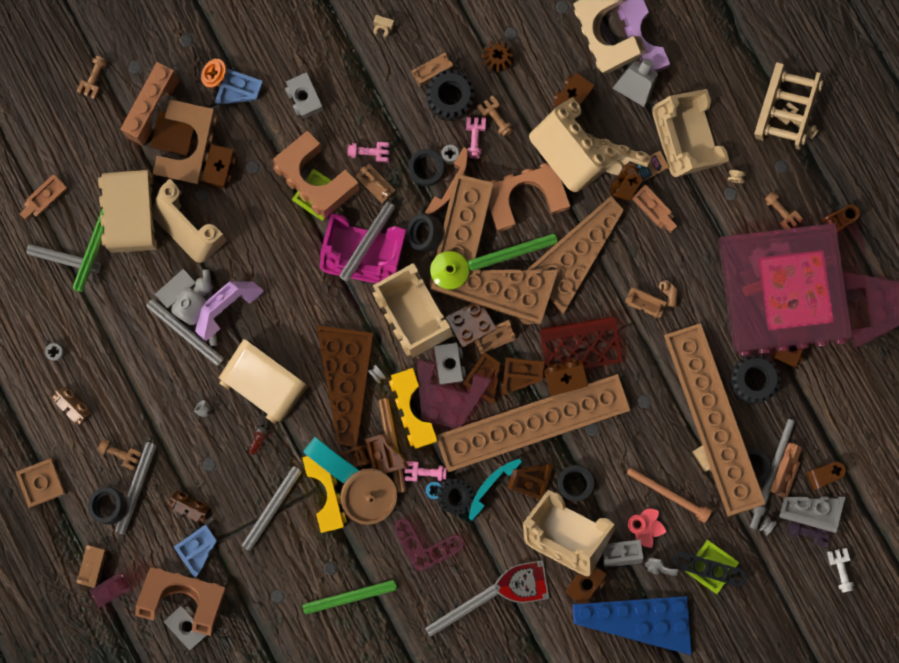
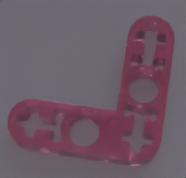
[394,519,464,571]

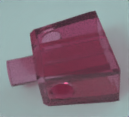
[89,574,131,609]

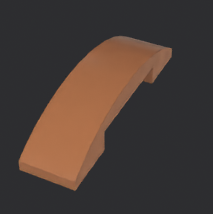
[425,147,467,216]

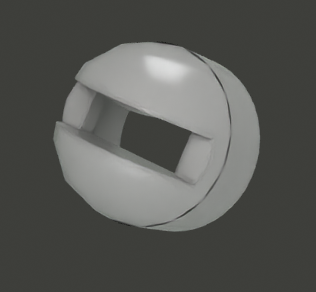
[194,400,212,417]

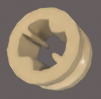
[728,170,746,183]

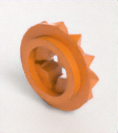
[201,59,228,89]

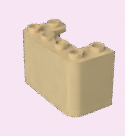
[529,97,620,192]
[98,170,157,253]
[373,263,453,358]

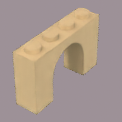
[574,0,648,73]

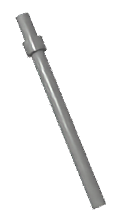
[750,419,795,530]

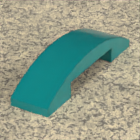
[303,437,361,484]
[469,459,522,521]

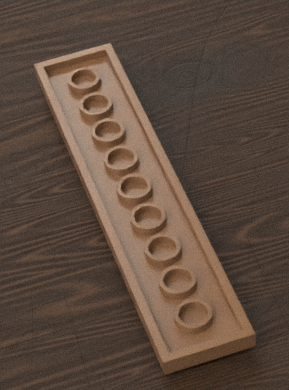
[664,323,765,517]
[436,374,630,472]

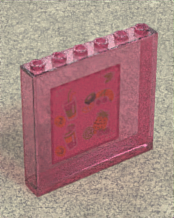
[718,223,852,356]

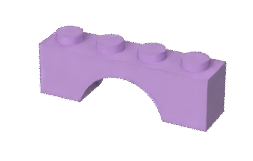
[617,0,670,72]

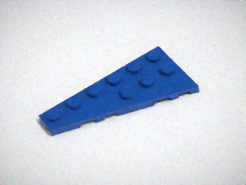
[572,596,691,655]

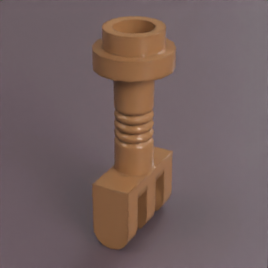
[77,56,107,100]
[477,95,513,137]
[765,192,803,233]
[97,439,142,471]

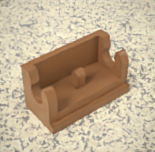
[411,53,453,88]
[475,320,516,355]
[77,545,108,588]

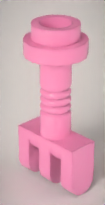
[466,117,486,159]
[348,142,390,163]
[404,461,447,482]

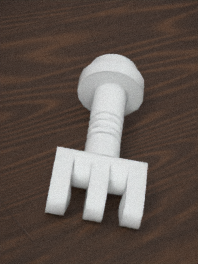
[827,548,854,593]

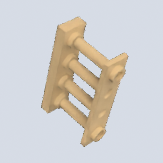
[754,62,824,150]

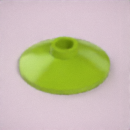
[430,251,469,290]

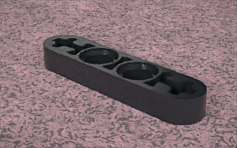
[672,552,747,586]

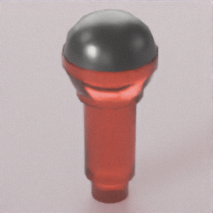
[249,427,268,455]

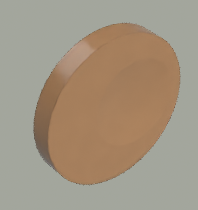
[341,469,397,525]

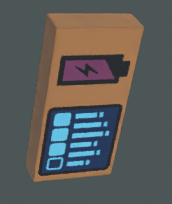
[636,151,669,183]

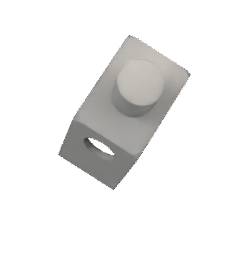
[613,59,658,107]

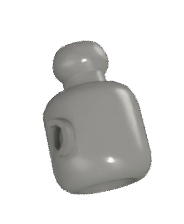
[171,277,213,325]

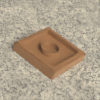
[16,458,66,508]

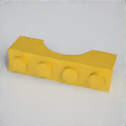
[389,368,437,449]
[302,456,347,533]

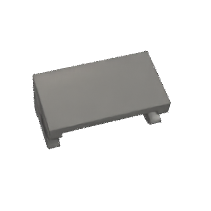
[602,540,643,568]

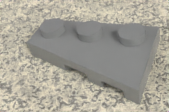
[779,497,845,533]

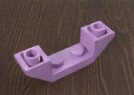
[195,281,264,341]

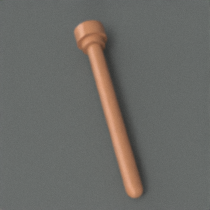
[627,468,712,524]

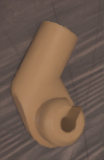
[659,280,678,307]

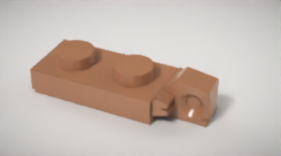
[20,174,68,221]
[632,185,677,233]
[770,443,802,498]

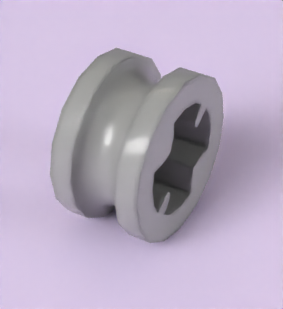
[45,343,64,361]
[368,365,386,384]
[759,516,777,536]

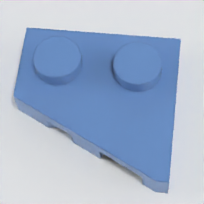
[215,69,263,105]
[174,525,217,578]

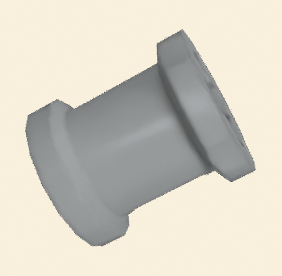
[442,145,459,165]

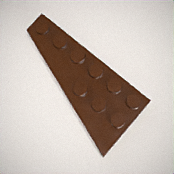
[316,325,373,447]

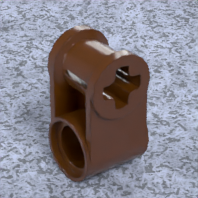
[610,163,642,201]
[821,205,860,236]
[338,445,371,468]
[806,462,846,490]

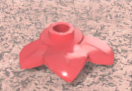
[628,509,666,548]

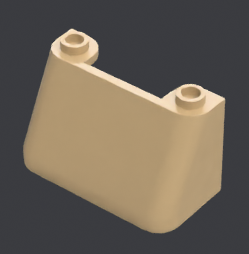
[652,89,729,177]
[152,179,228,263]
[219,339,308,424]
[523,490,615,576]

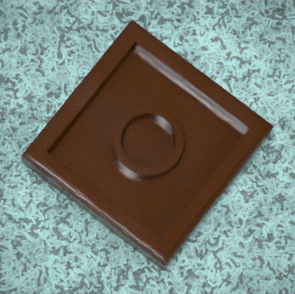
[150,111,195,157]

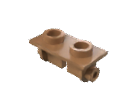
[356,164,396,203]
[625,287,667,318]
[52,387,92,425]

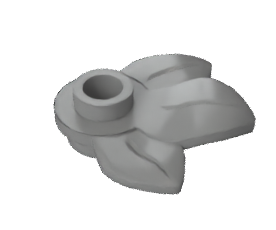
[645,558,678,576]

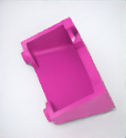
[320,213,406,284]

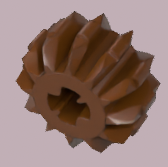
[482,40,514,73]

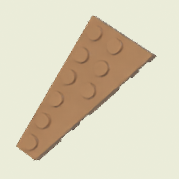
[527,196,623,314]
[431,270,558,325]

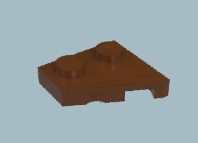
[462,352,500,405]
[502,357,544,395]
[365,434,409,474]
[508,464,553,500]

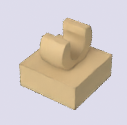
[374,15,394,38]

